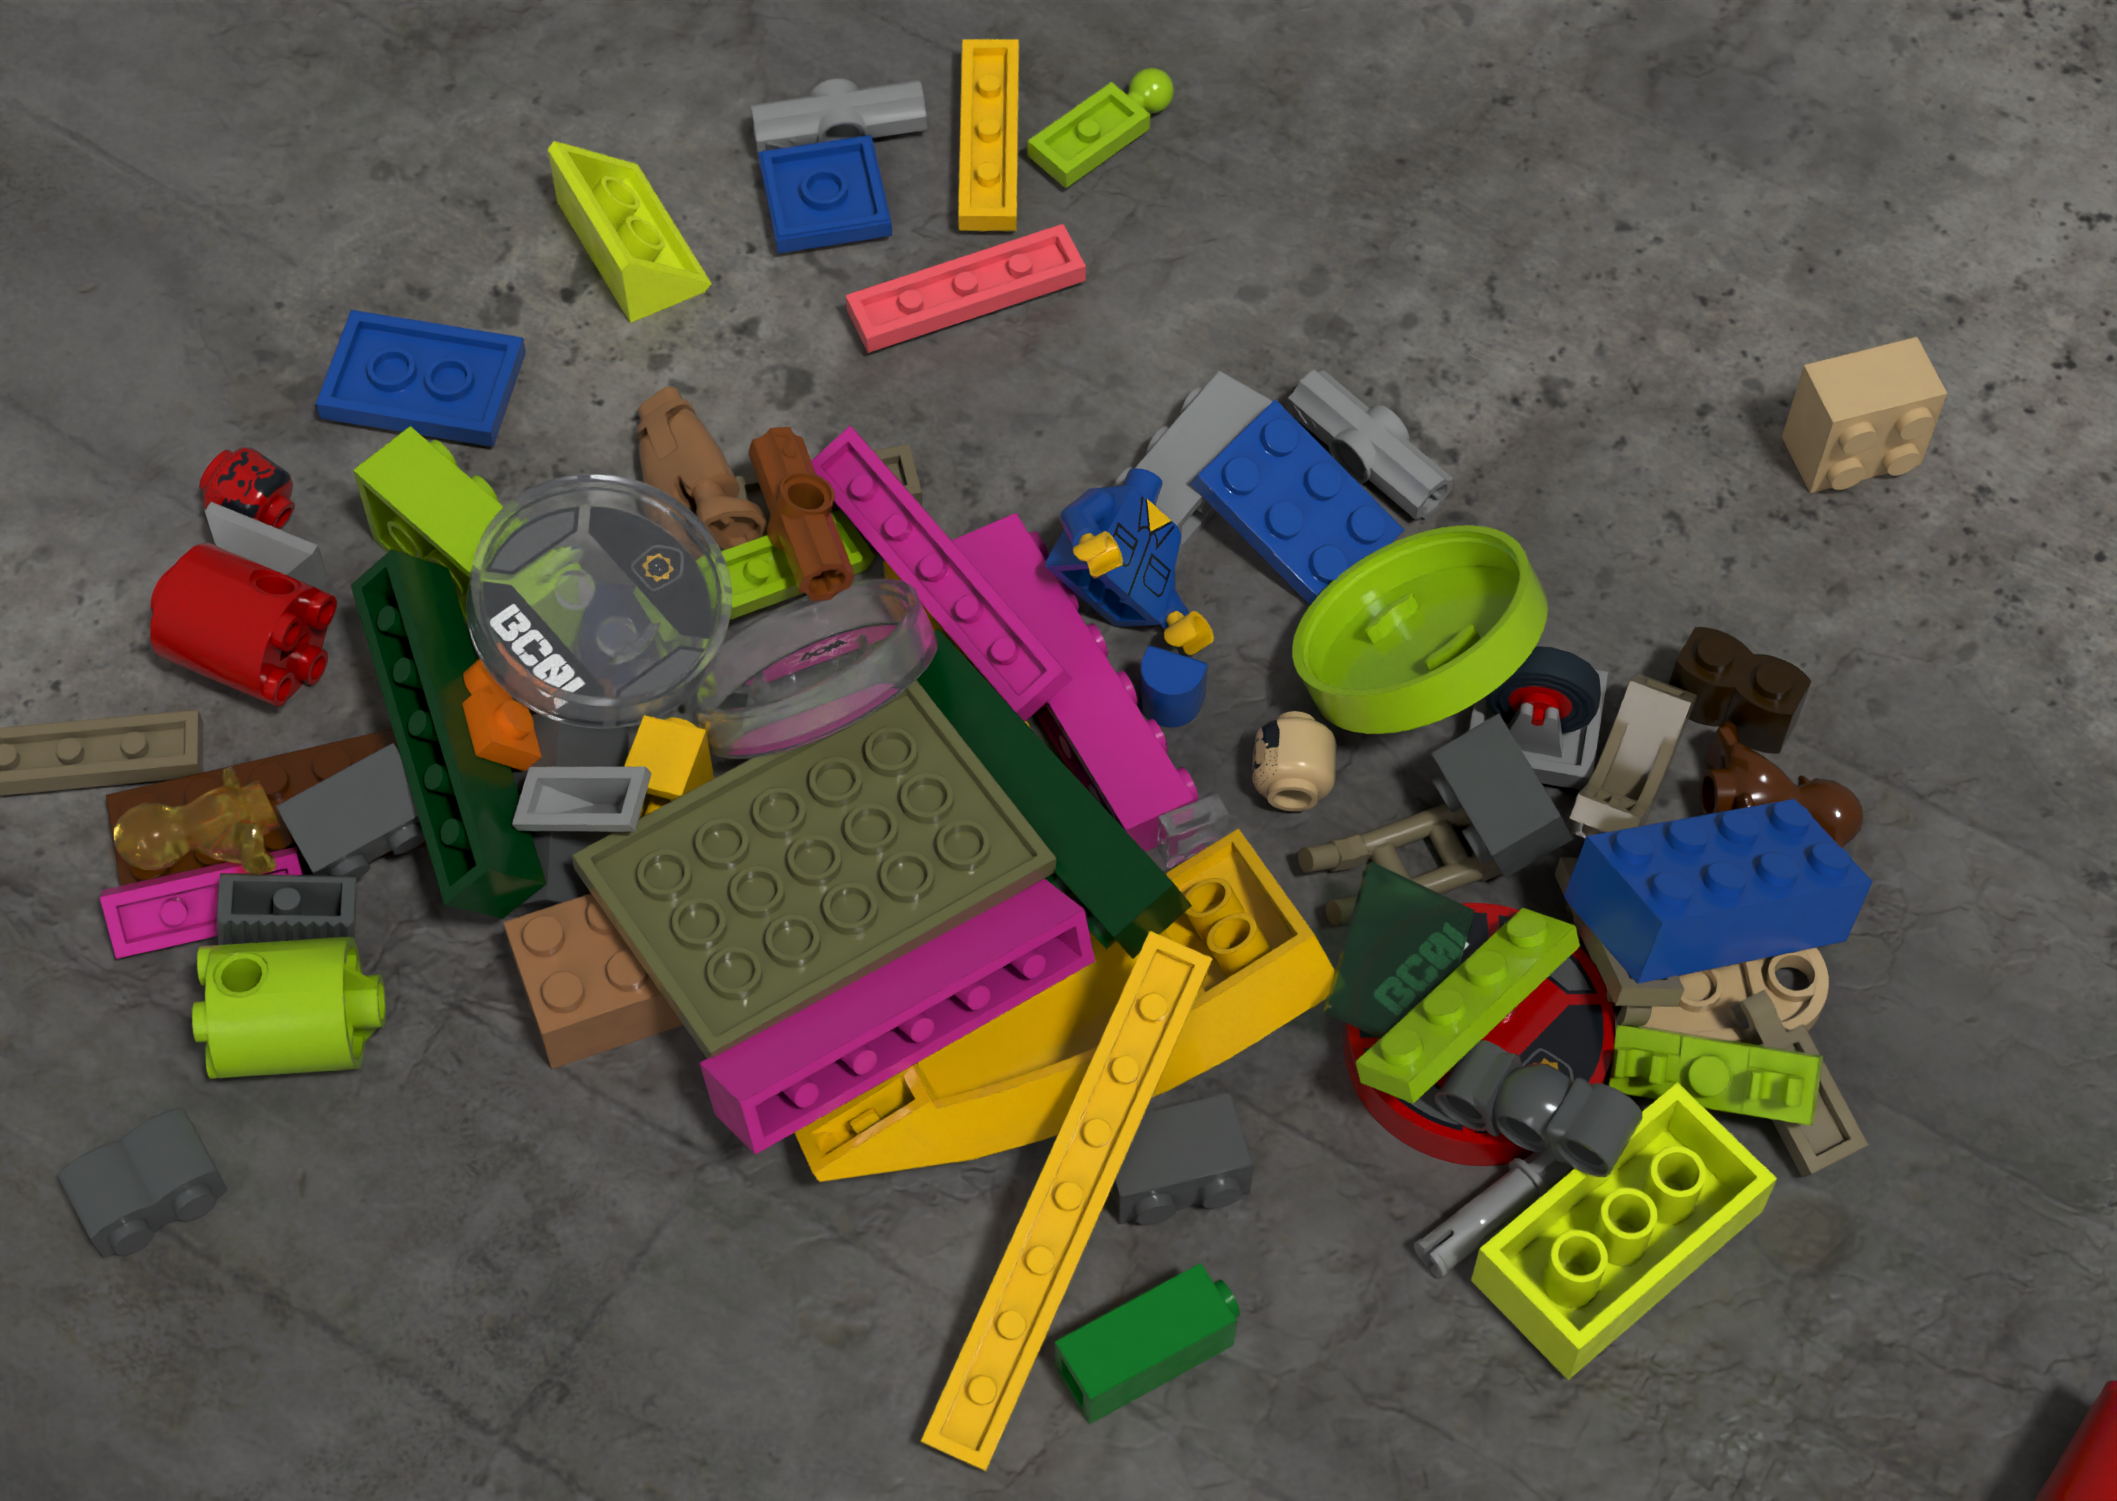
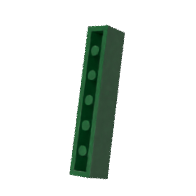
[350,549,547,919]
[881,629,1192,959]

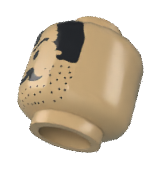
[1252,711,1337,811]

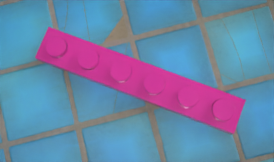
[811,426,1073,721]

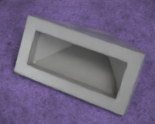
[205,502,329,589]
[512,767,652,832]

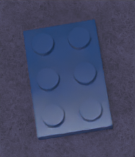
[316,310,526,447]
[1190,399,1404,605]

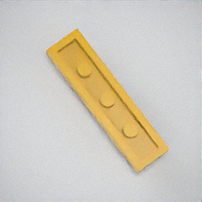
[958,39,1019,231]

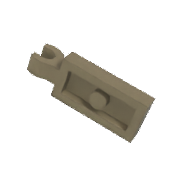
[1728,990,1868,1178]

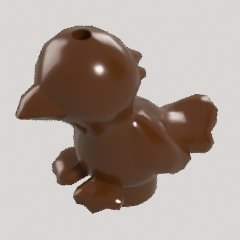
[1700,720,1863,848]

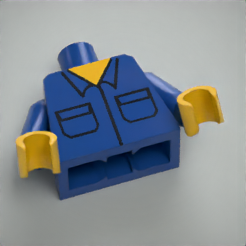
[1045,468,1214,656]

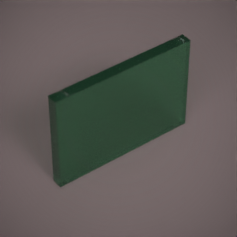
[1324,861,1475,1039]

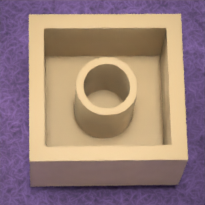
[1782,337,1948,493]

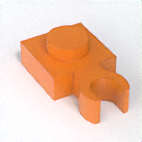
[462,657,542,771]

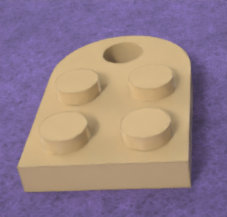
[1645,947,1829,1044]

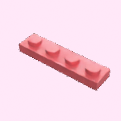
[845,224,1086,353]

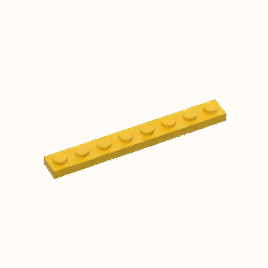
[921,931,1213,1472]

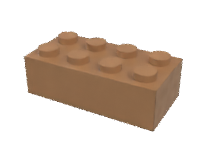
[503,893,683,1070]

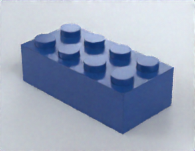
[1564,799,1873,984]

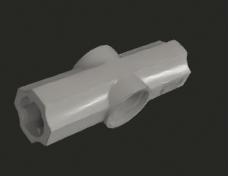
[750,79,927,153]
[1286,369,1454,520]

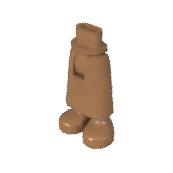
[637,386,768,560]

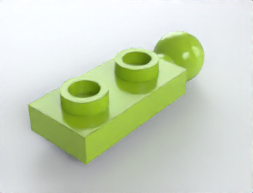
[1027,68,1174,188]

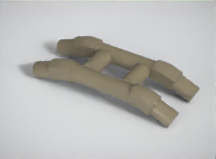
[1298,801,1502,926]

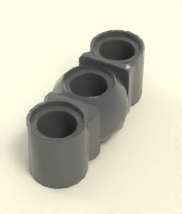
[1434,1040,1643,1177]

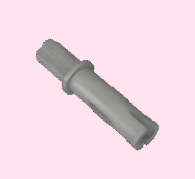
[1413,1148,1575,1279]

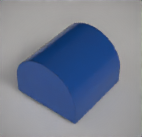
[1139,646,1208,728]

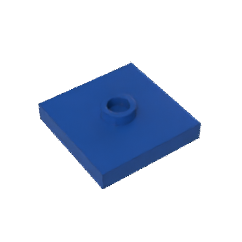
[758,135,892,253]

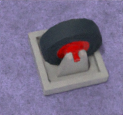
[1469,646,1608,790]

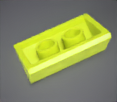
[547,141,712,323]

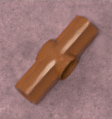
[748,427,855,601]

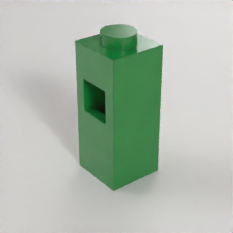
[1055,1263,1240,1425]

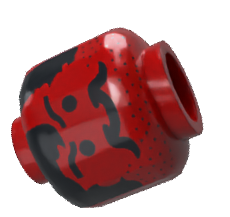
[199,448,295,529]

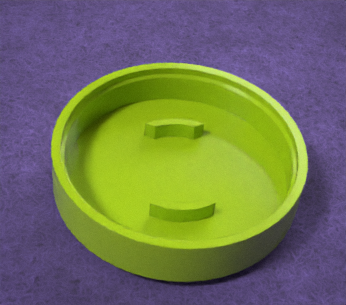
[1292,525,1548,734]

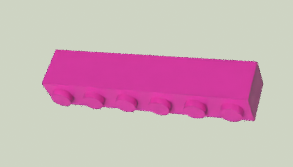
[952,513,1199,852]
[699,878,1095,1155]

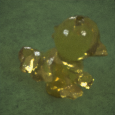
[114,766,281,875]

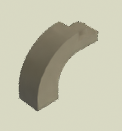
[1569,673,1697,839]

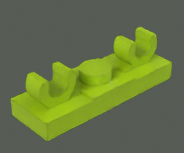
[1609,1024,1823,1125]

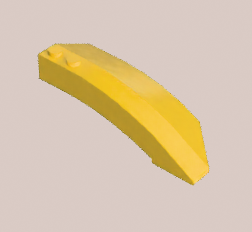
[795,828,1344,1182]

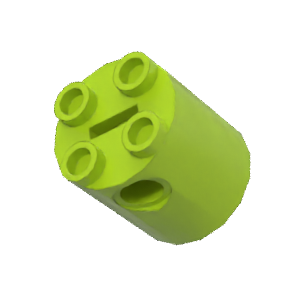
[192,937,386,1079]

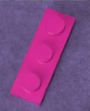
[99,846,305,959]

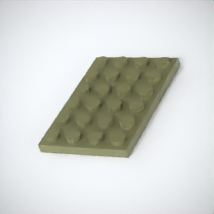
[572,676,1056,1059]

